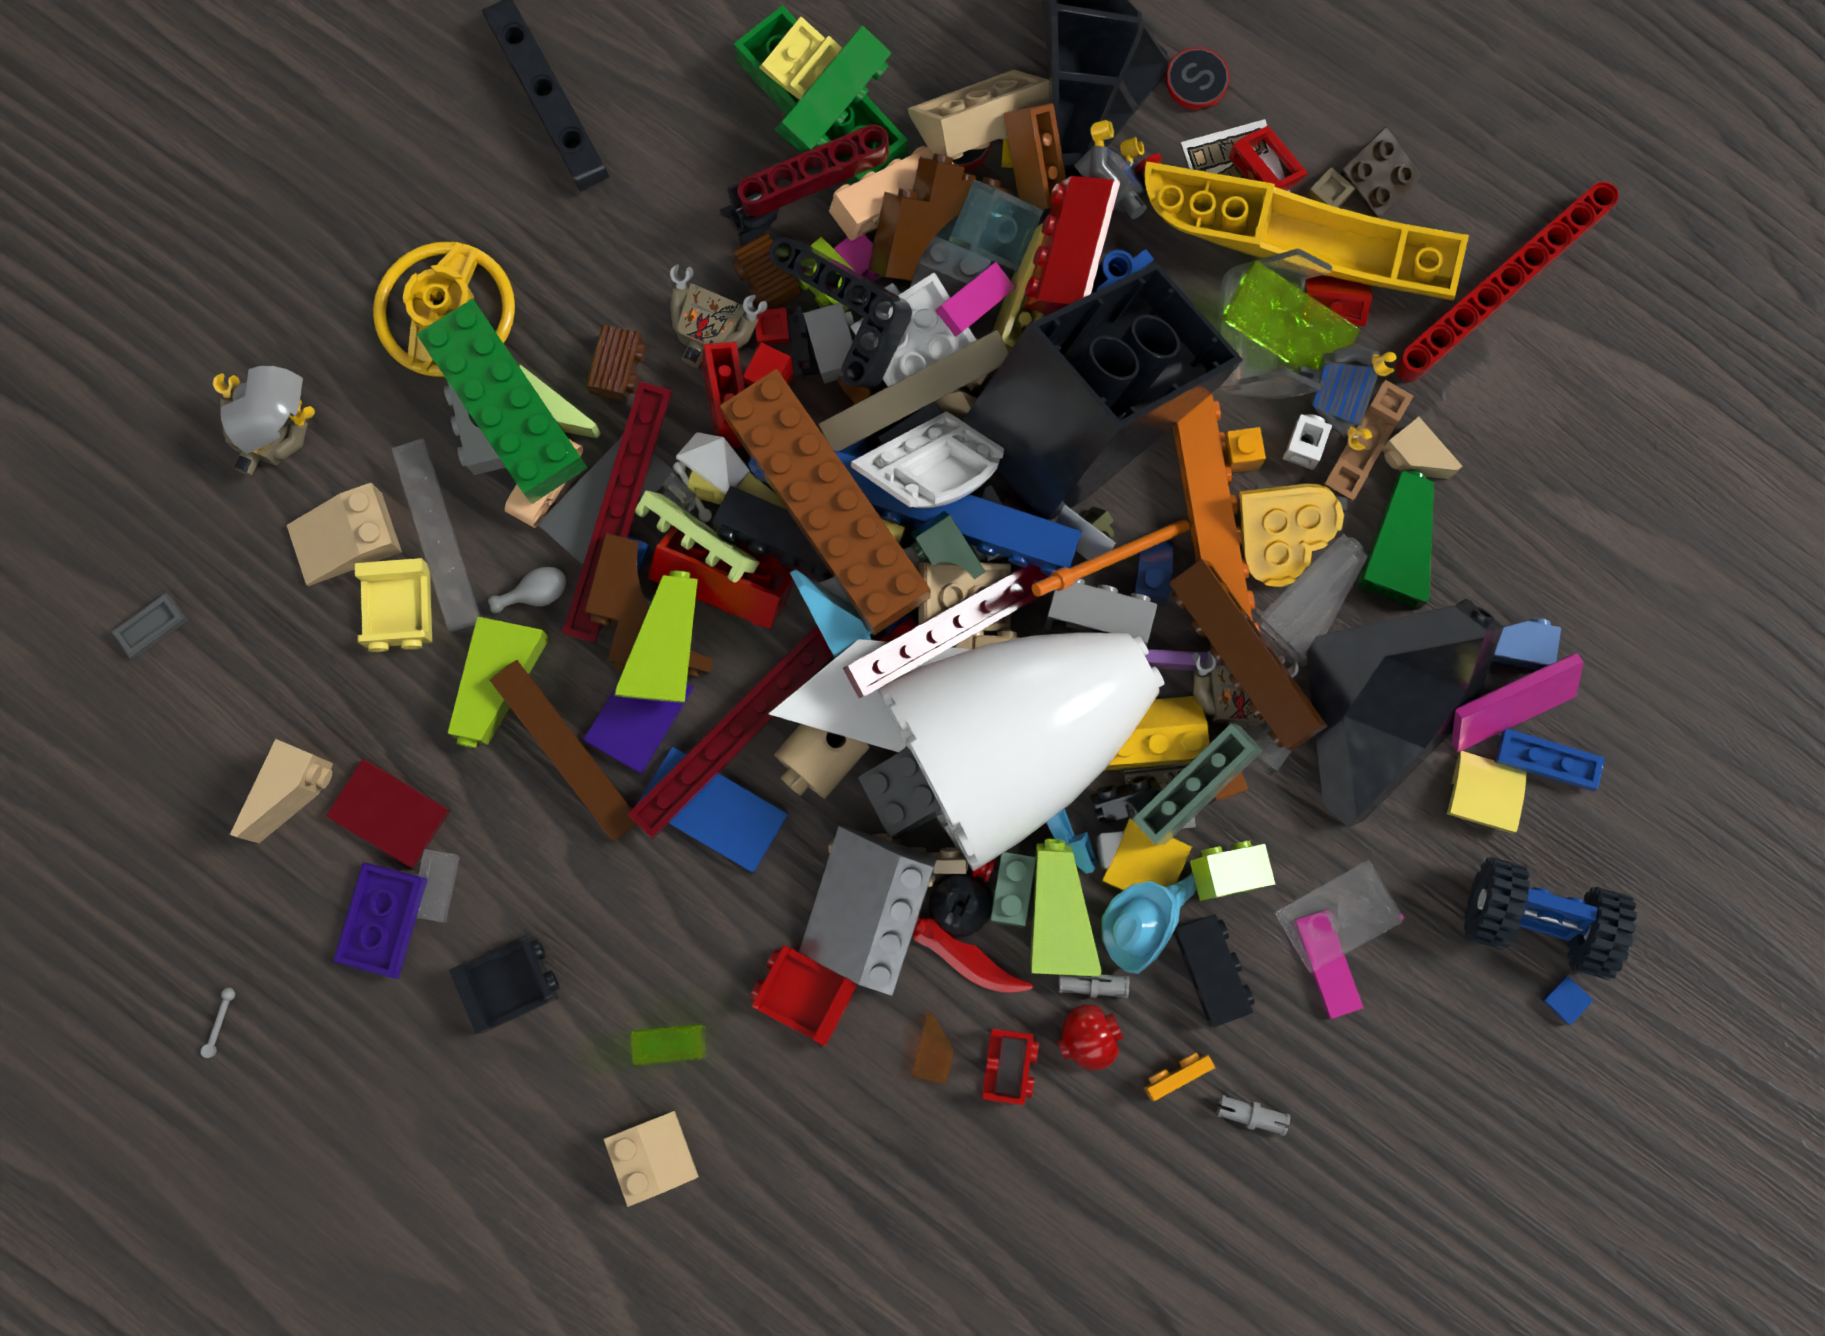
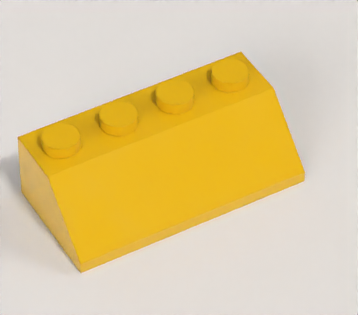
[1104,696,1209,771]

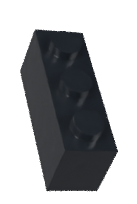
[1173,914,1255,1027]

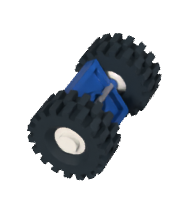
[1464,856,1637,980]

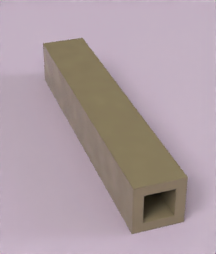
[819,330,1009,452]

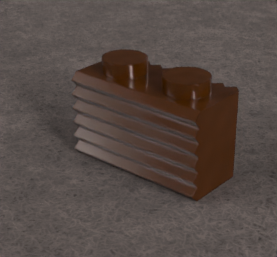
[732,232,801,310]
[586,324,647,402]

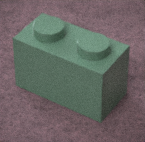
[989,852,1036,928]

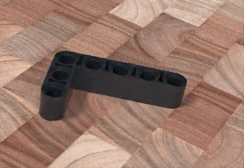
[769,237,912,389]

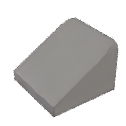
[1096,831,1124,871]

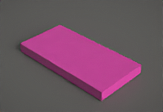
[1451,653,1584,752]

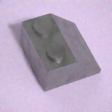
[910,236,991,298]

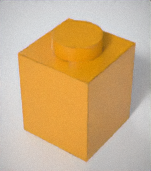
[1223,427,1266,473]

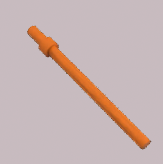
[1032,519,1190,597]

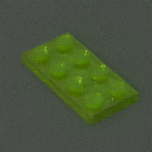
[1221,261,1361,370]

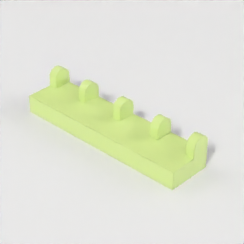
[635,491,760,583]

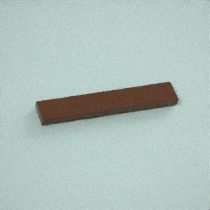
[489,660,636,842]

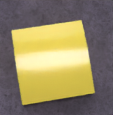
[759,17,842,99]
[1447,751,1527,834]

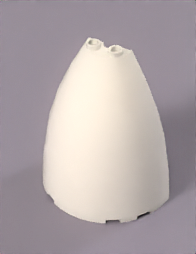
[877,632,1164,871]

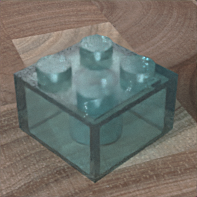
[949,180,1044,271]

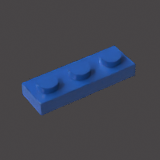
[1495,728,1605,792]

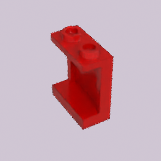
[750,945,858,1046]

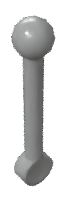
[201,987,235,1058]

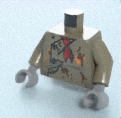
[670,264,767,368]
[1192,651,1299,732]

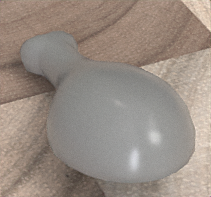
[488,567,566,614]

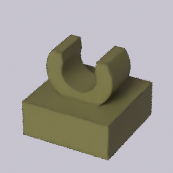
[1081,506,1114,538]

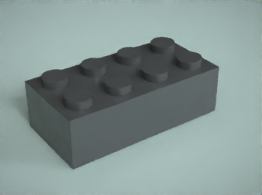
[858,748,942,837]

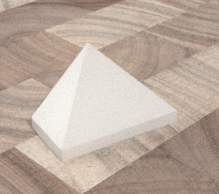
[676,432,750,495]

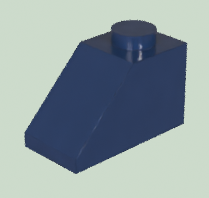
[1132,541,1173,607]

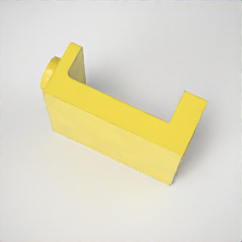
[355,558,432,652]

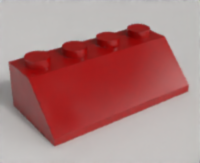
[1025,176,1120,315]
[648,526,800,629]

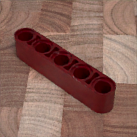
[737,125,890,217]

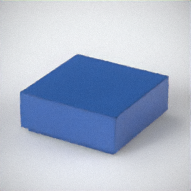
[1541,976,1594,1025]

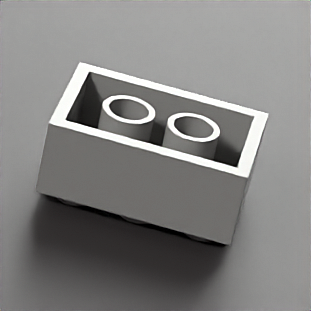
[1044,579,1158,645]

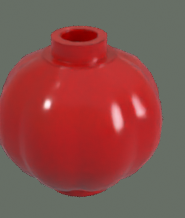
[1057,1005,1124,1071]

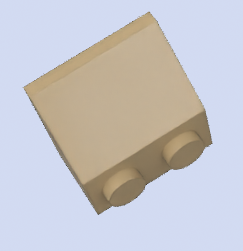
[604,1111,699,1207]

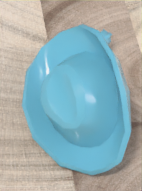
[1102,872,1197,974]

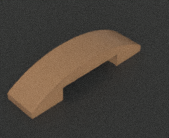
[1323,380,1414,502]

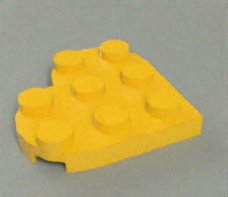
[1239,484,1344,587]

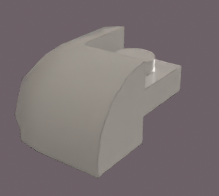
[221,366,303,454]

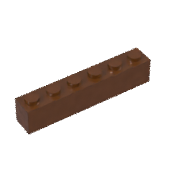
[1169,559,1327,750]

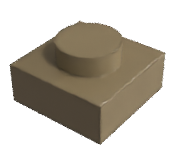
[1308,167,1355,208]

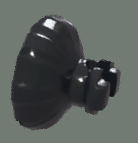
[929,873,992,937]

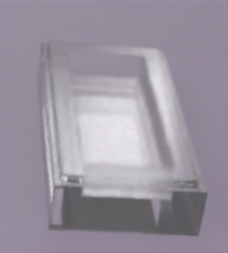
[417,849,460,923]

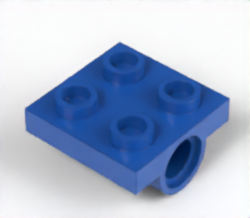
[1092,249,1154,293]

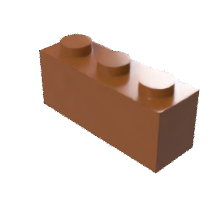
[1003,103,1066,211]

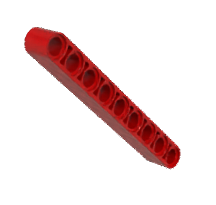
[1395,181,1619,382]

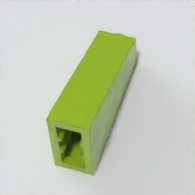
[614,571,698,703]
[448,616,549,748]
[1030,839,1101,977]

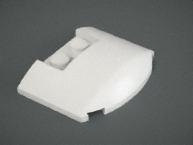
[851,411,1004,508]

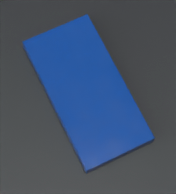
[637,746,788,873]

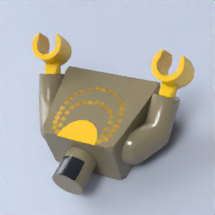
[213,373,315,476]

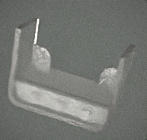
[1217,248,1332,399]

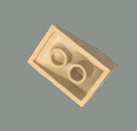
[287,482,402,586]
[230,739,333,843]

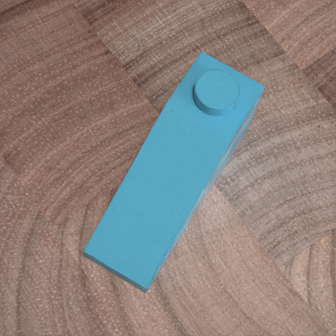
[790,570,872,658]

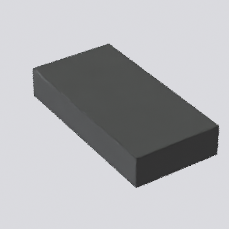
[111,593,189,660]

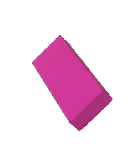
[935,262,1016,337]
[1294,909,1363,1019]

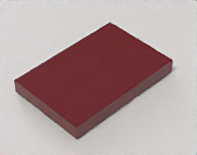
[326,759,451,869]

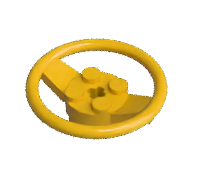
[373,242,515,377]

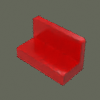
[1300,274,1372,326]

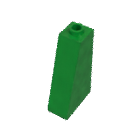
[1357,470,1434,610]

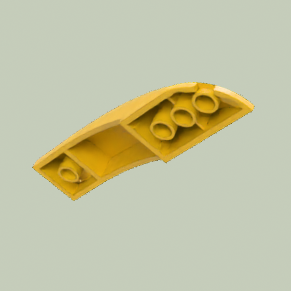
[1145,161,1469,301]

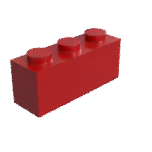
[701,341,745,448]

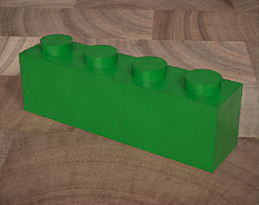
[774,25,891,154]

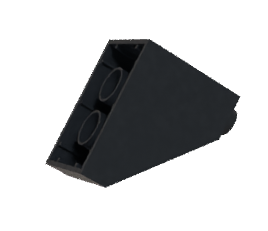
[962,262,1243,521]

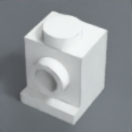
[1282,414,1332,470]

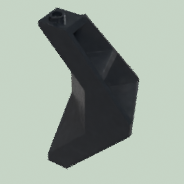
[1041,0,1169,179]
[1306,599,1504,827]

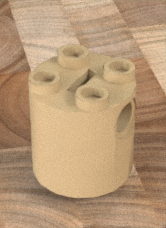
[774,724,869,799]

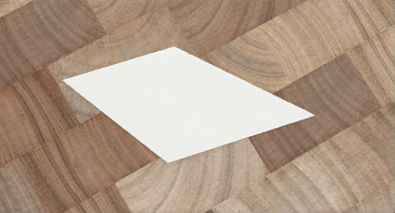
[769,639,972,752]

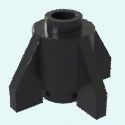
[720,183,779,246]

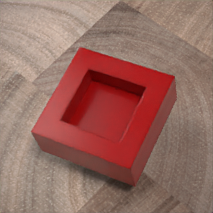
[755,308,790,346]

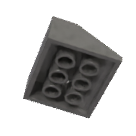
[799,825,938,996]

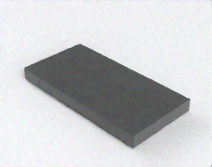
[537,435,677,566]

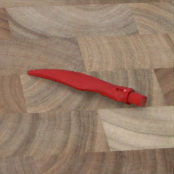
[913,917,1033,993]

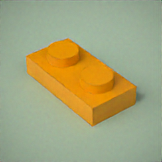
[1143,1052,1215,1101]

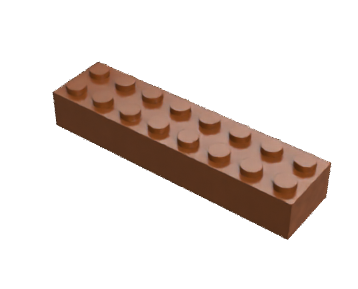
[720,369,931,635]

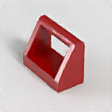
[1228,126,1309,191]

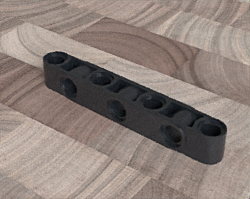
[482,0,609,192]

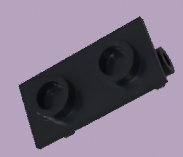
[787,306,820,377]
[1089,775,1161,823]

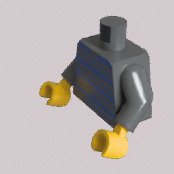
[1074,120,1147,219]
[1296,344,1396,451]

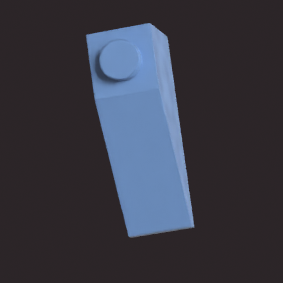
[1492,618,1561,671]

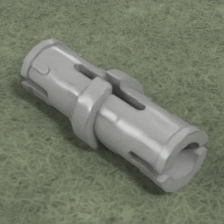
[1058,974,1130,999]
[1216,1095,1290,1136]

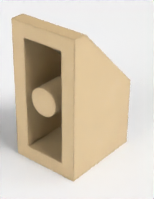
[1382,417,1463,479]

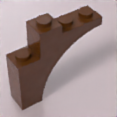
[868,153,1013,281]
[585,533,714,678]

